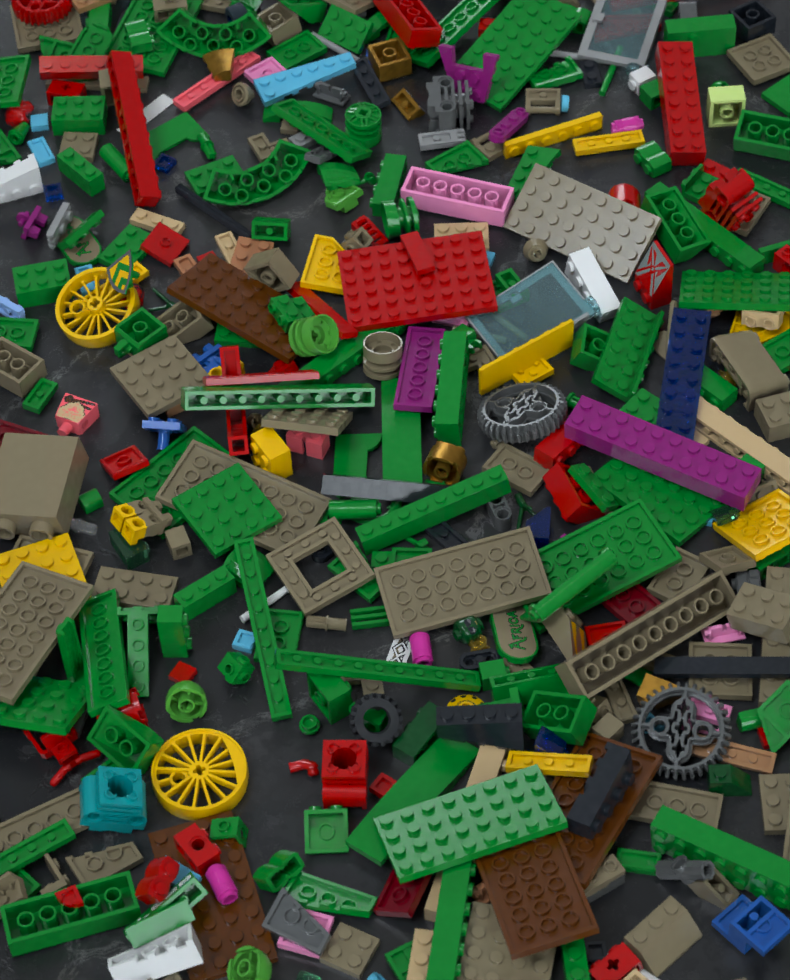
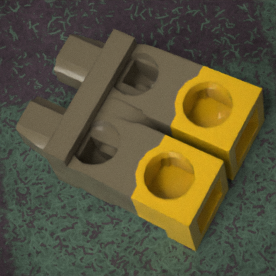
[110,497,173,546]

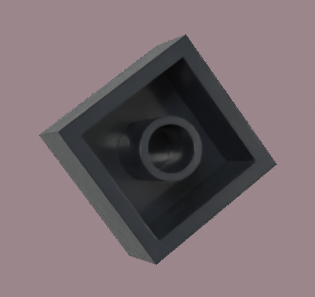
[728,0,777,43]

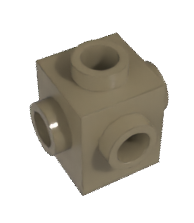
[341,226,374,250]

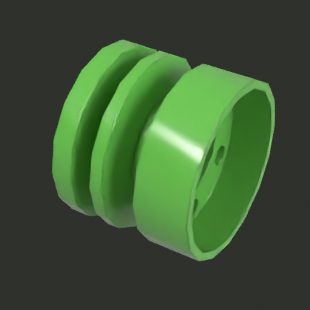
[288,314,339,357]

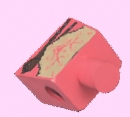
[55,393,100,436]

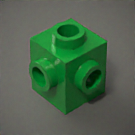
[217,652,255,684]

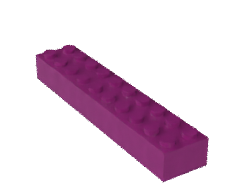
[564,395,762,511]

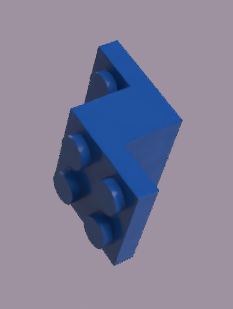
[711,894,790,956]

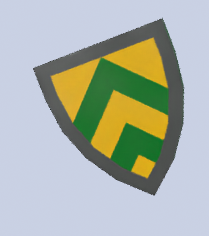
[107,249,140,295]

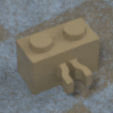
[152,0,188,23]

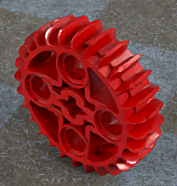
[11,0,73,26]

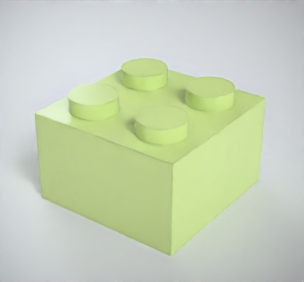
[706,85,746,128]

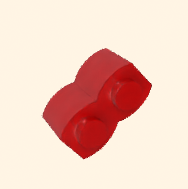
[135,856,180,905]

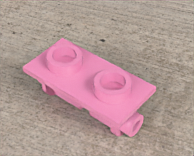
[701,623,746,643]

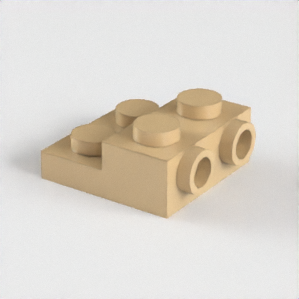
[741,310,785,330]

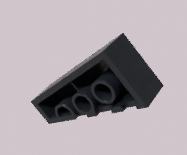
[566,741,635,840]

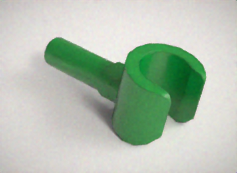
[354,172,377,187]
[405,537,429,548]

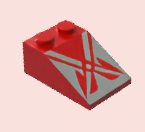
[633,240,674,310]

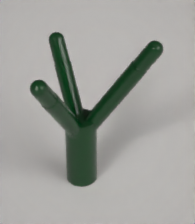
[149,287,176,312]
[514,493,543,529]

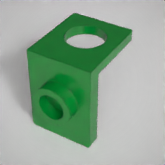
[209,816,249,848]

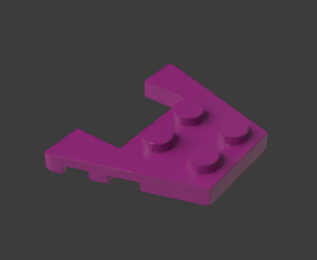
[438,44,500,103]

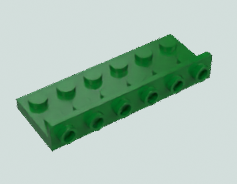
[591,297,665,403]

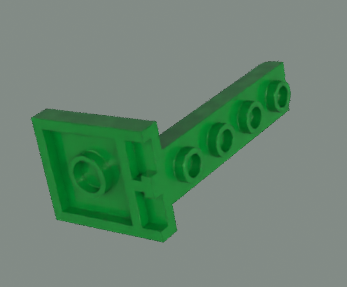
[117,606,158,697]
[56,617,85,683]

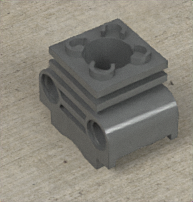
[426,75,474,132]

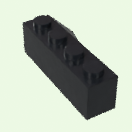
[436,703,524,751]

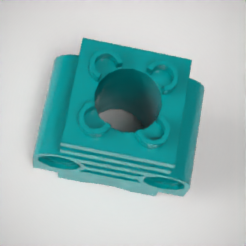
[79,766,147,834]

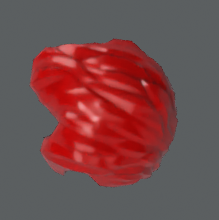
[5,100,34,127]

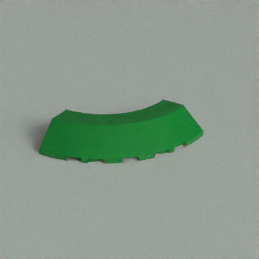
[156,7,273,58]
[202,139,311,206]

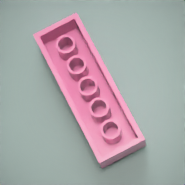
[400,166,514,227]

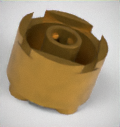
[423,441,467,485]

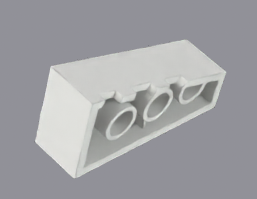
[0,153,44,204]
[565,247,620,323]
[108,923,204,980]

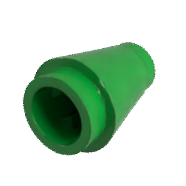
[8,122,30,145]

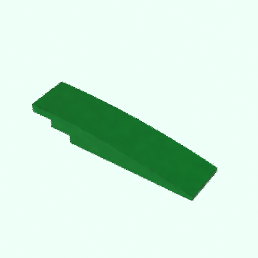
[381,378,423,483]
[345,738,479,867]

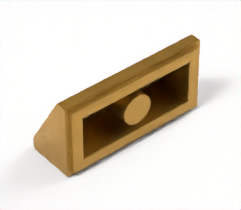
[391,88,426,121]

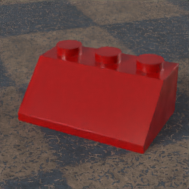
[542,462,605,524]

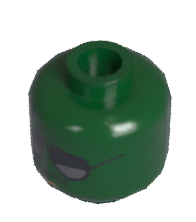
[452,616,484,644]

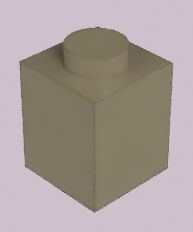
[164,525,193,561]
[591,712,625,741]

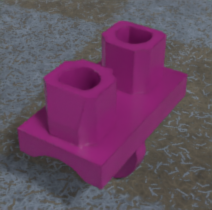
[16,205,48,240]

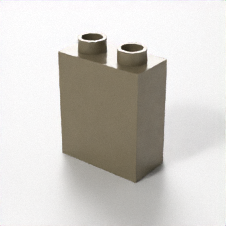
[0,433,89,541]

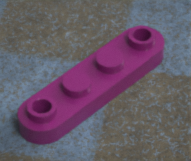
[488,107,529,143]

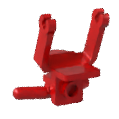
[22,727,101,787]

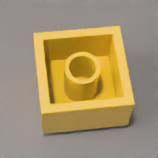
[250,427,293,479]

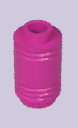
[610,115,644,133]
[409,632,433,666]
[205,864,238,905]

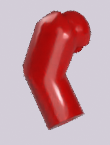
[288,759,319,776]

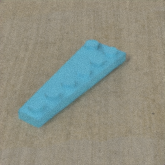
[253,52,356,107]

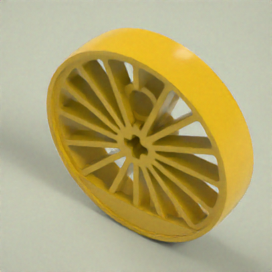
[55,267,140,348]
[151,728,249,821]

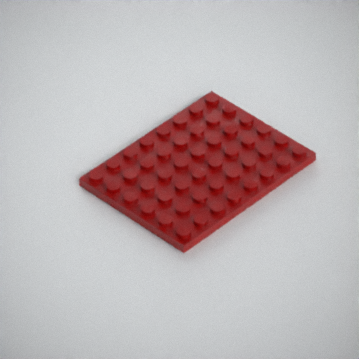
[337,230,498,332]

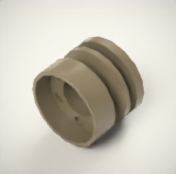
[363,331,402,380]

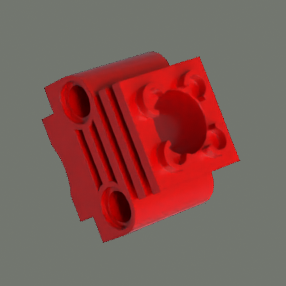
[698,167,763,232]
[321,740,369,809]

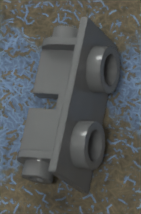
[313,81,351,107]

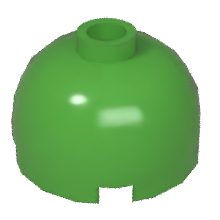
[165,680,207,723]
[227,946,272,980]

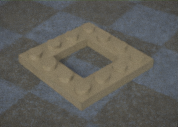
[265,516,376,617]

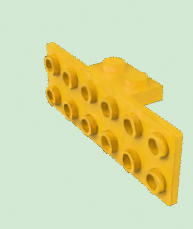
[479,319,574,395]

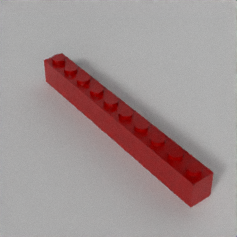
[106,50,162,207]

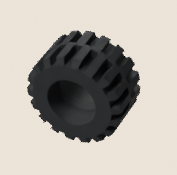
[349,693,403,747]

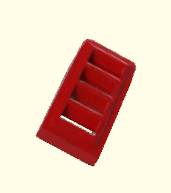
[351,215,389,247]

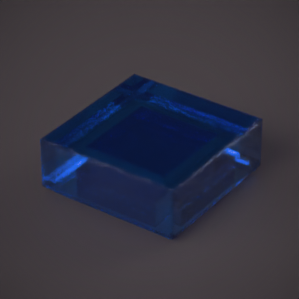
[155,153,177,174]
[43,183,64,202]

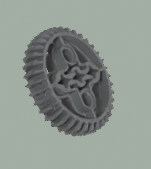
[477,381,568,444]
[631,682,732,781]

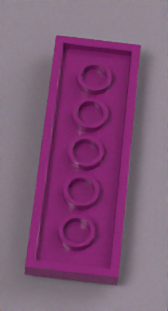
[393,326,446,413]

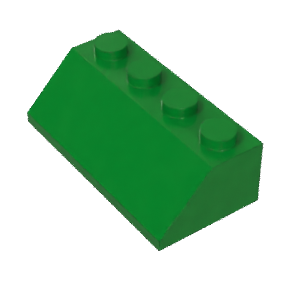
[640,186,711,264]

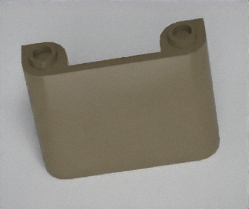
[709,330,790,412]

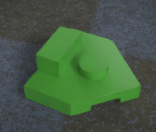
[325,185,363,213]

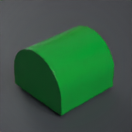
[78,488,104,514]
[736,708,762,733]

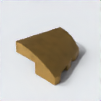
[203,48,235,81]

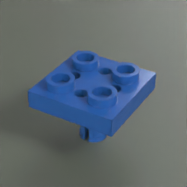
[142,417,187,450]

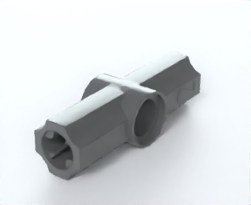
[655,855,715,885]

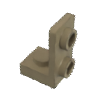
[40,853,71,895]

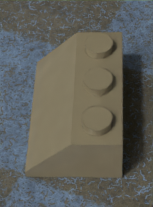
[624,895,702,978]

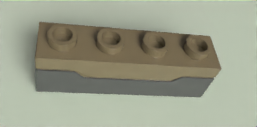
[583,854,626,903]

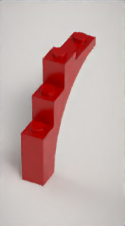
[219,345,249,456]

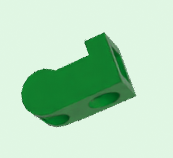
[349,701,388,732]

